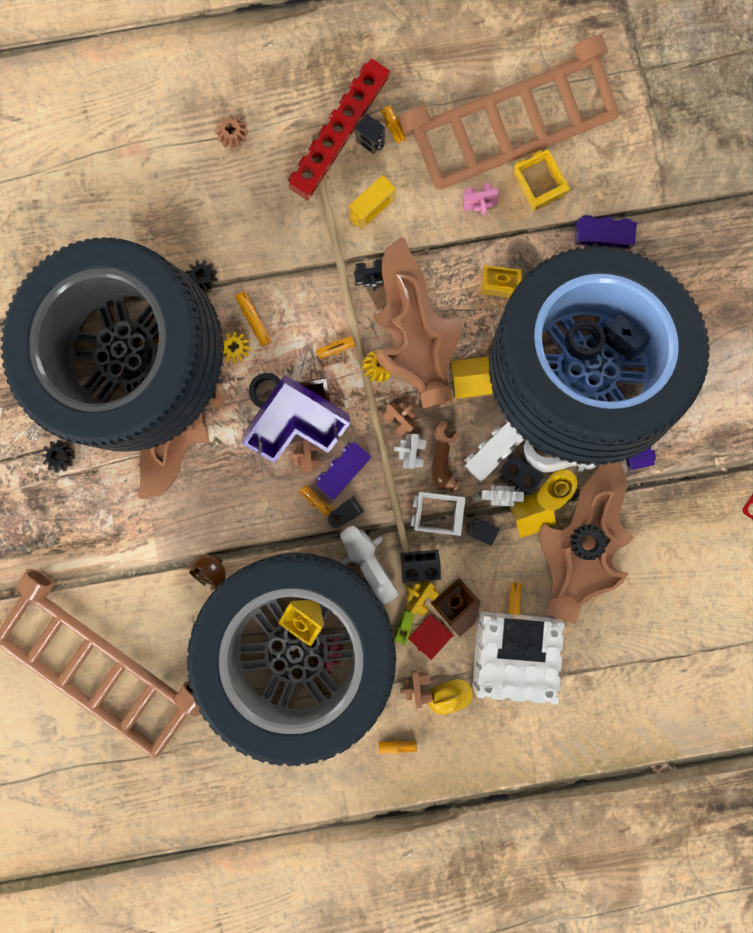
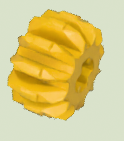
[222,331,251,365]
[361,350,392,384]

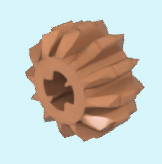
[215,114,248,149]

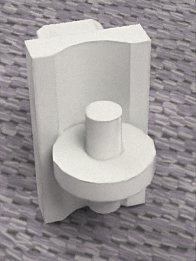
[394,434,427,469]

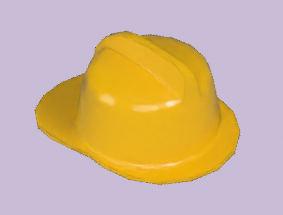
[537,469,578,510]
[428,679,473,715]

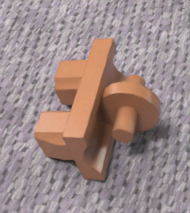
[382,401,417,436]
[289,438,321,473]
[400,670,432,708]

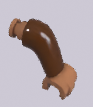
[431,421,461,493]

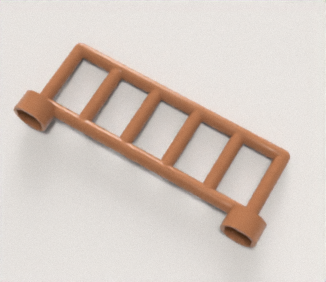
[398,34,620,190]
[0,569,200,758]

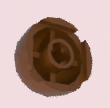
[186,555,226,591]

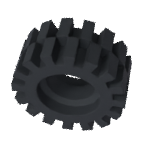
[569,525,608,560]

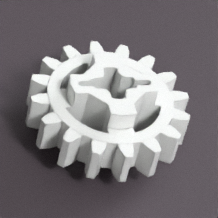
[481,486,524,506]

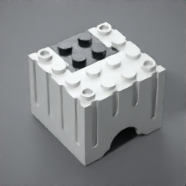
[472,611,565,705]

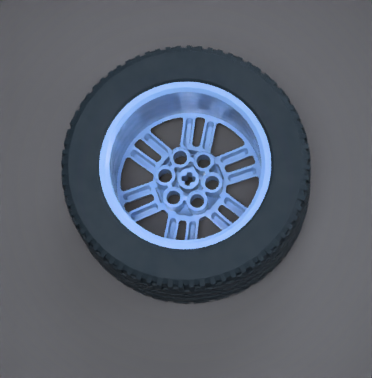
[489,246,710,466]

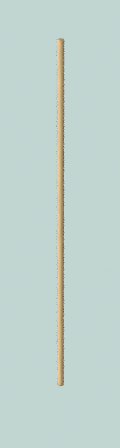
[307,135,410,552]

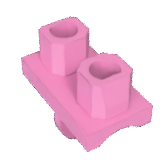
[463,183,498,216]

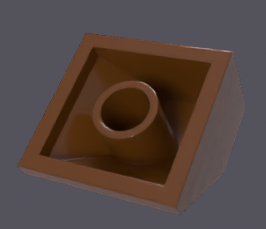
[431,578,481,637]

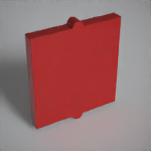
[408,614,454,660]

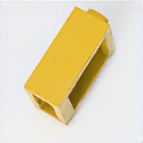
[512,149,570,212]
[348,175,396,229]

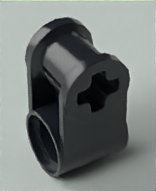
[328,496,364,528]

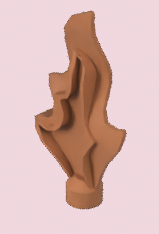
[372,237,462,409]
[136,383,225,499]
[540,462,634,624]

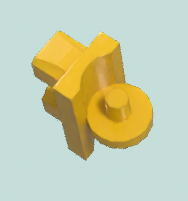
[405,581,439,616]

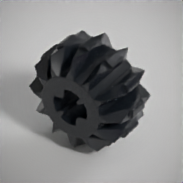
[185,260,218,292]
[41,440,76,473]

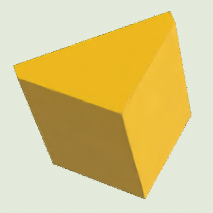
[480,265,521,298]
[450,356,493,399]
[509,492,556,538]
[278,600,324,646]

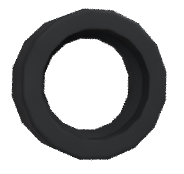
[565,320,605,360]
[248,373,281,408]

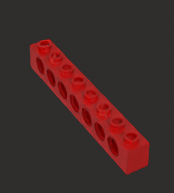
[288,58,390,201]

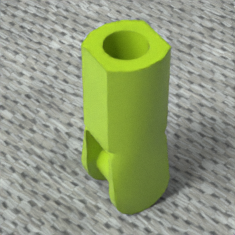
[394,610,416,646]

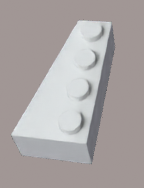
[464,419,524,482]

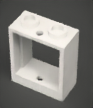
[411,492,465,536]

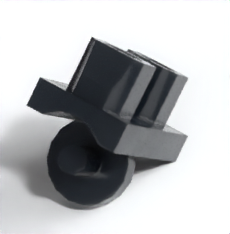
[354,259,383,291]

